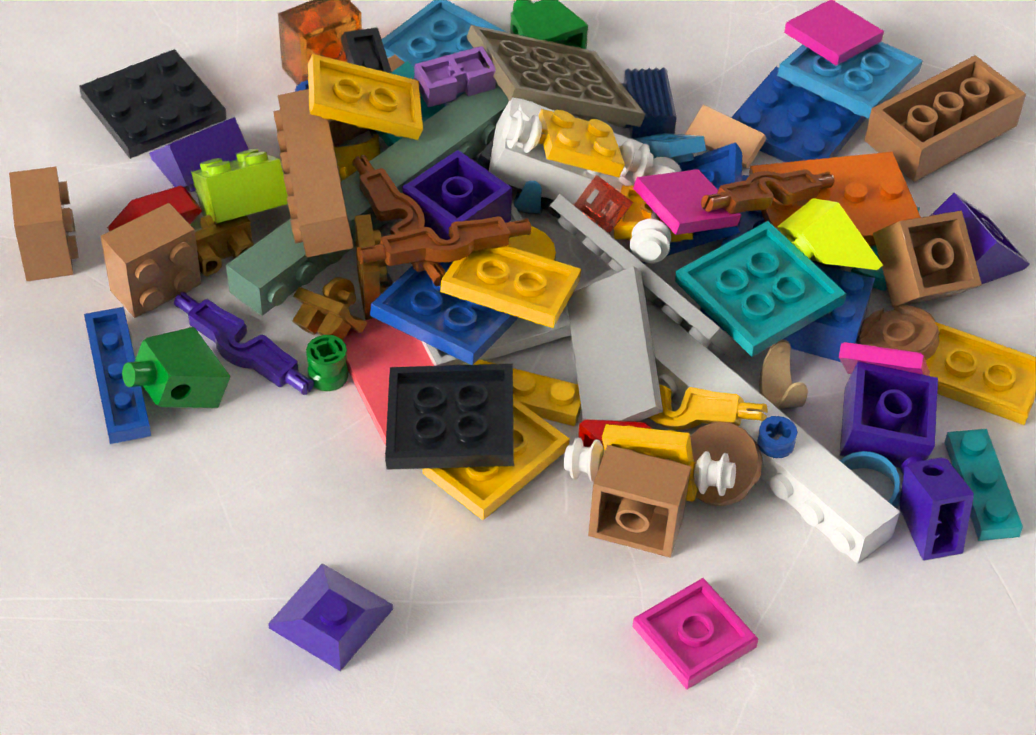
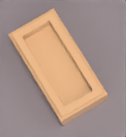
[685,105,766,169]

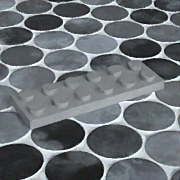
[550,194,746,362]

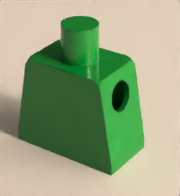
[510,0,588,49]
[122,327,231,408]

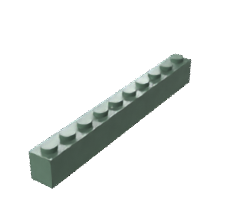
[226,81,509,316]

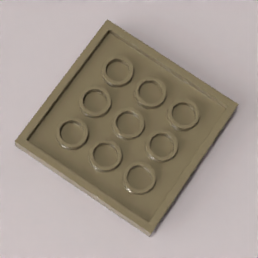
[466,25,645,127]

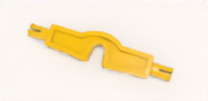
[648,385,768,430]

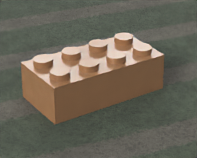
[865,55,1026,182]

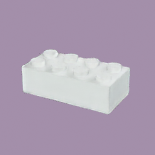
[489,98,649,222]

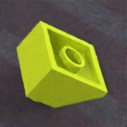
[777,198,883,270]

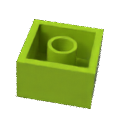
[191,149,288,223]

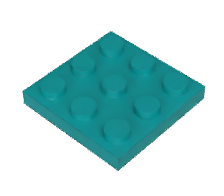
[675,221,846,357]

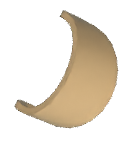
[759,339,808,409]

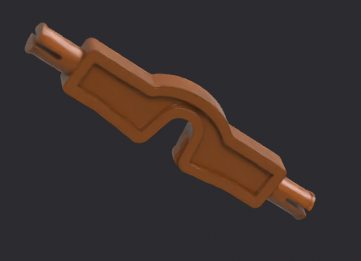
[352,155,446,286]
[701,169,835,214]
[357,216,531,266]

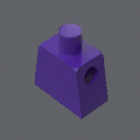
[899,456,974,561]

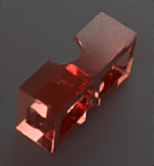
[574,175,633,234]

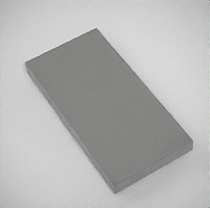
[567,266,663,422]

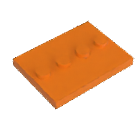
[749,152,921,246]

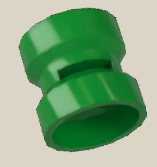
[306,334,348,391]

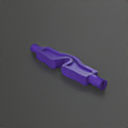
[174,292,314,395]

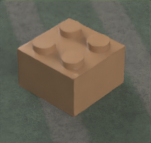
[9,166,79,281]
[101,203,201,318]
[873,210,982,307]
[588,445,691,558]

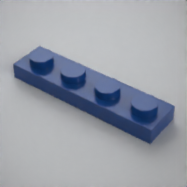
[84,307,151,444]

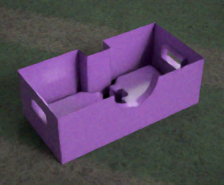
[414,46,496,107]

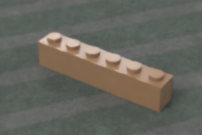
[273,89,354,258]

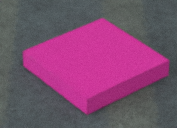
[784,0,884,66]
[633,169,741,235]
[839,342,930,376]
[632,578,758,689]

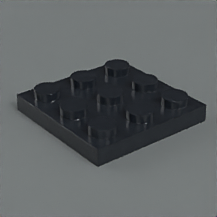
[79,49,227,158]
[385,364,514,470]

